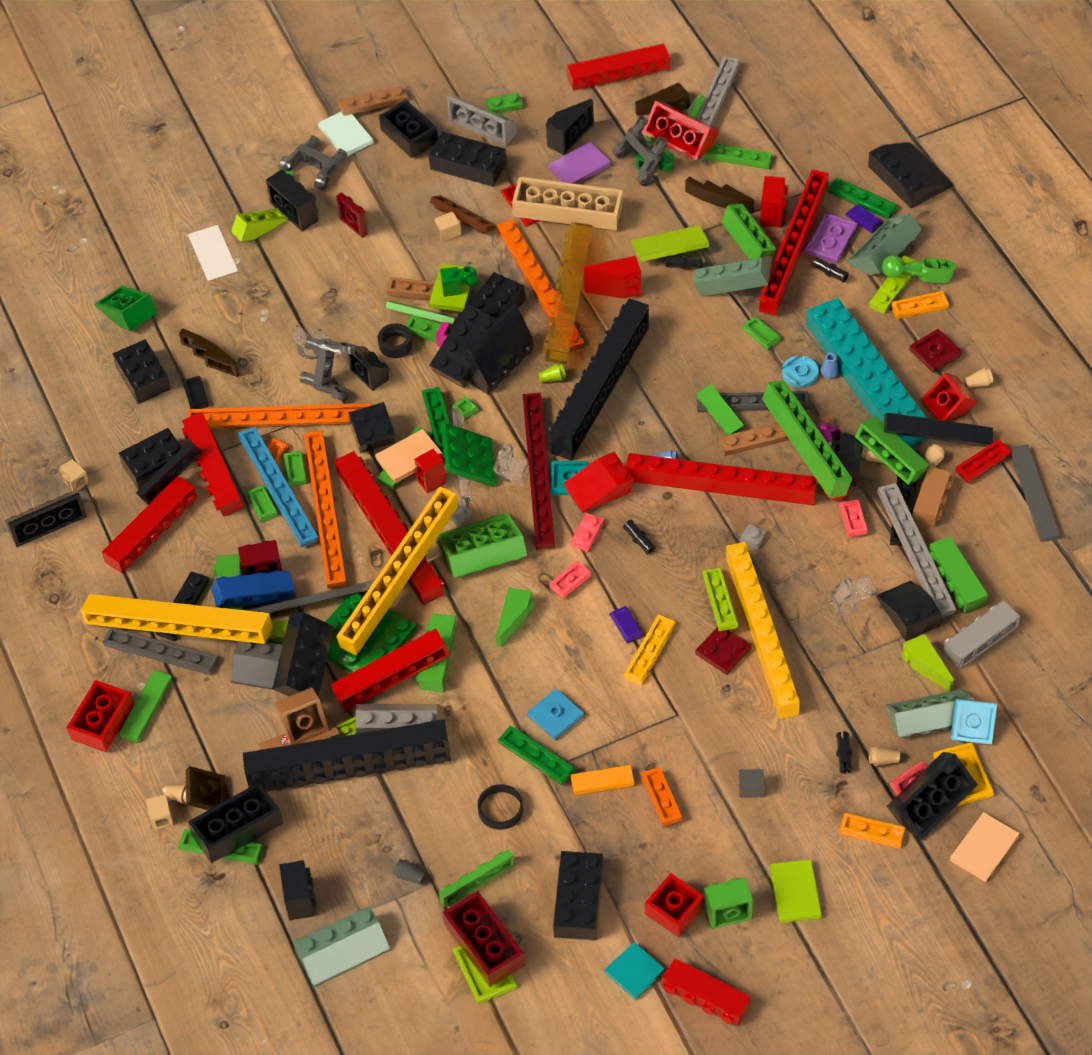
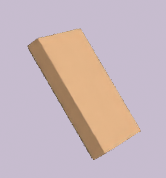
[375,429,443,483]
[950,812,1019,882]

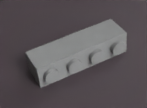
[943,601,1020,669]

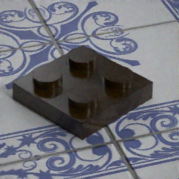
[185,766,226,810]

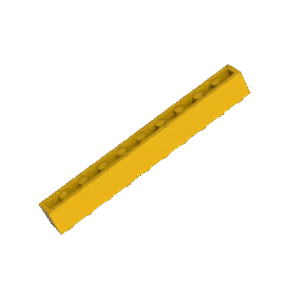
[337,487,458,656]
[726,542,800,719]
[80,594,273,644]

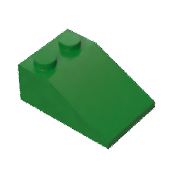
[95,285,158,331]

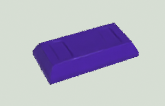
[845,204,883,233]
[609,606,644,643]

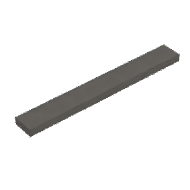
[251,579,376,613]

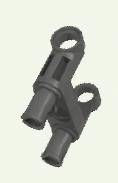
[612,115,668,186]
[278,135,348,190]
[300,336,356,400]

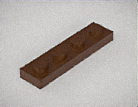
[429,195,496,234]

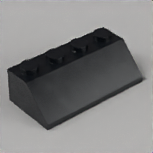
[5,490,87,547]
[886,752,978,840]

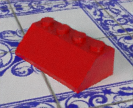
[642,101,720,160]

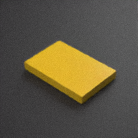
[933,742,994,807]

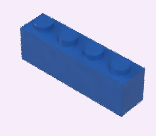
[211,570,295,608]

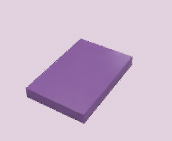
[548,142,611,184]
[804,212,858,264]

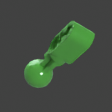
[882,255,956,284]

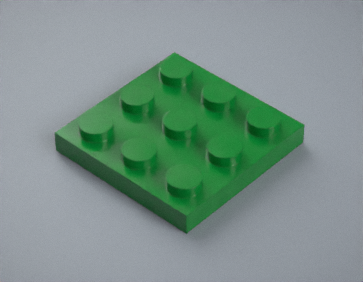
[441,423,497,487]

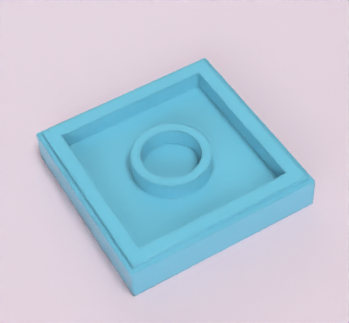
[951,699,997,744]

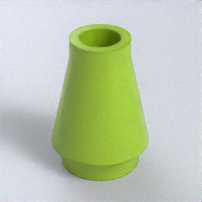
[539,363,567,383]

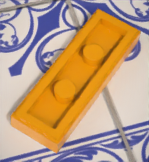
[891,291,949,319]
[570,765,634,796]
[839,813,905,848]

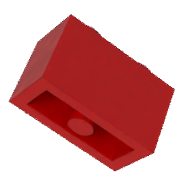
[414,448,447,494]

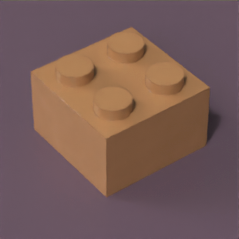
[275,688,329,745]

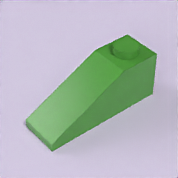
[496,587,535,647]

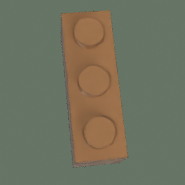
[913,466,953,527]

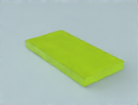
[631,225,709,262]

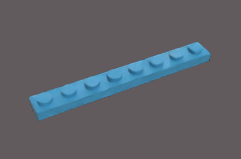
[238,427,318,548]

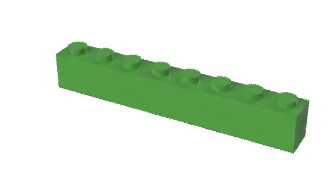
[762,380,852,498]

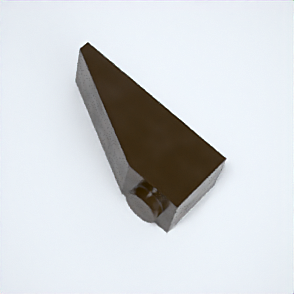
[635,82,690,116]

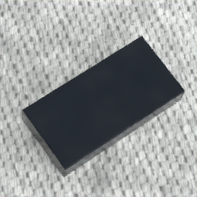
[182,376,209,409]

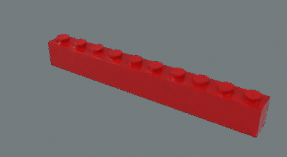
[759,169,829,316]
[334,451,444,605]
[626,453,817,506]

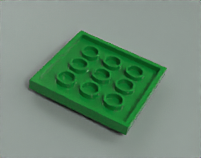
[325,592,417,673]

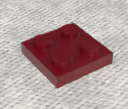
[336,192,368,238]
[909,329,962,373]
[695,627,751,675]

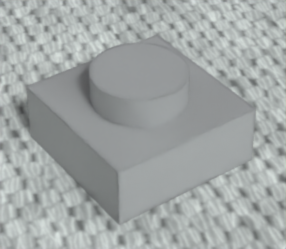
[449,501,473,527]
[740,524,766,549]

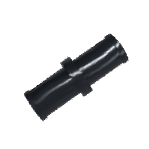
[665,255,702,269]
[813,257,849,283]
[623,519,656,555]
[836,731,853,774]

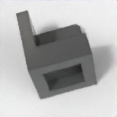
[739,769,765,798]

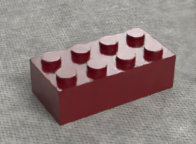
[442,891,526,987]

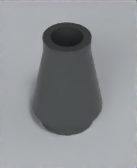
[393,859,425,885]

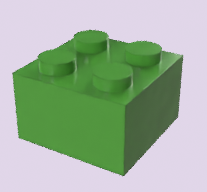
[704,878,753,929]

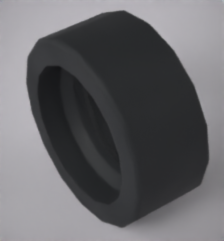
[377,323,413,358]

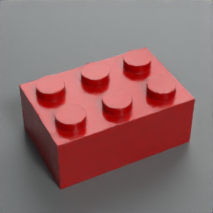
[66,680,134,752]

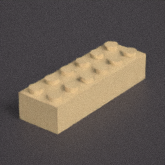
[512,177,623,230]

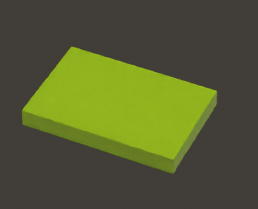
[429,263,476,312]
[769,859,821,924]
[453,946,517,1005]

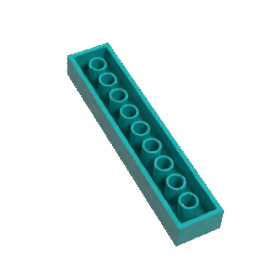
[805,297,929,447]

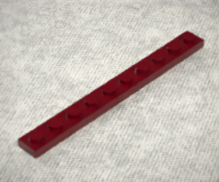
[522,393,555,549]

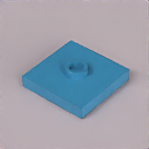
[527,689,584,741]

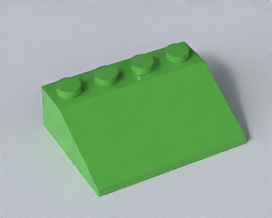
[437,513,527,578]

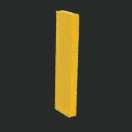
[624,614,676,685]

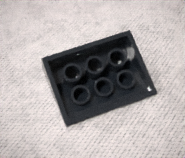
[868,142,953,208]
[467,304,534,394]

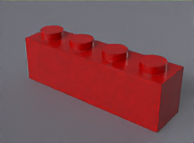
[662,958,751,1026]

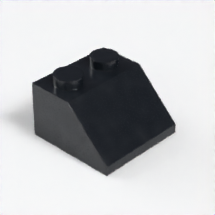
[348,346,390,391]

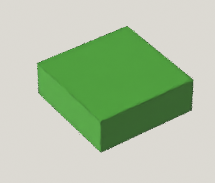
[452,396,478,421]

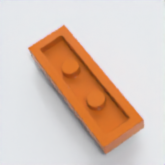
[641,767,682,827]

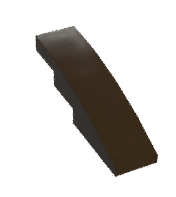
[685,176,754,213]
[179,328,239,377]

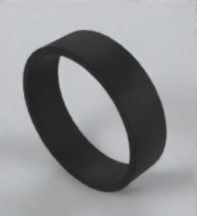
[477,784,523,830]

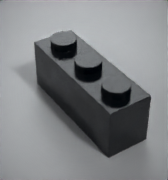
[835,433,863,487]

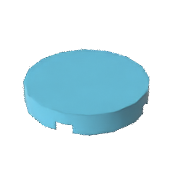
[782,356,819,388]

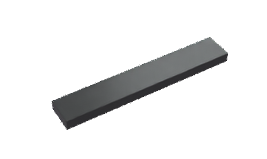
[697,391,809,413]
[1009,444,1060,542]
[103,627,219,676]

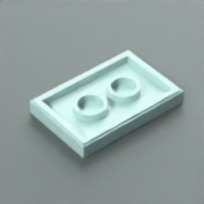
[318,112,373,156]

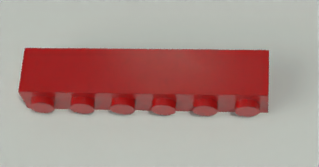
[567,43,670,91]
[181,412,244,517]
[102,476,197,573]
[330,628,451,712]

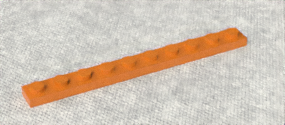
[497,219,585,353]
[187,403,372,428]
[304,431,347,589]

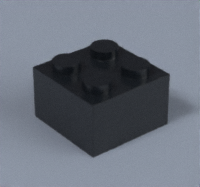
[348,402,396,453]
[279,860,317,921]

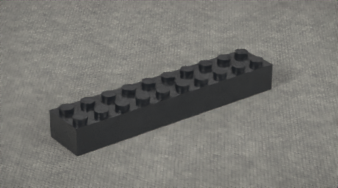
[548,298,649,461]
[242,719,451,791]

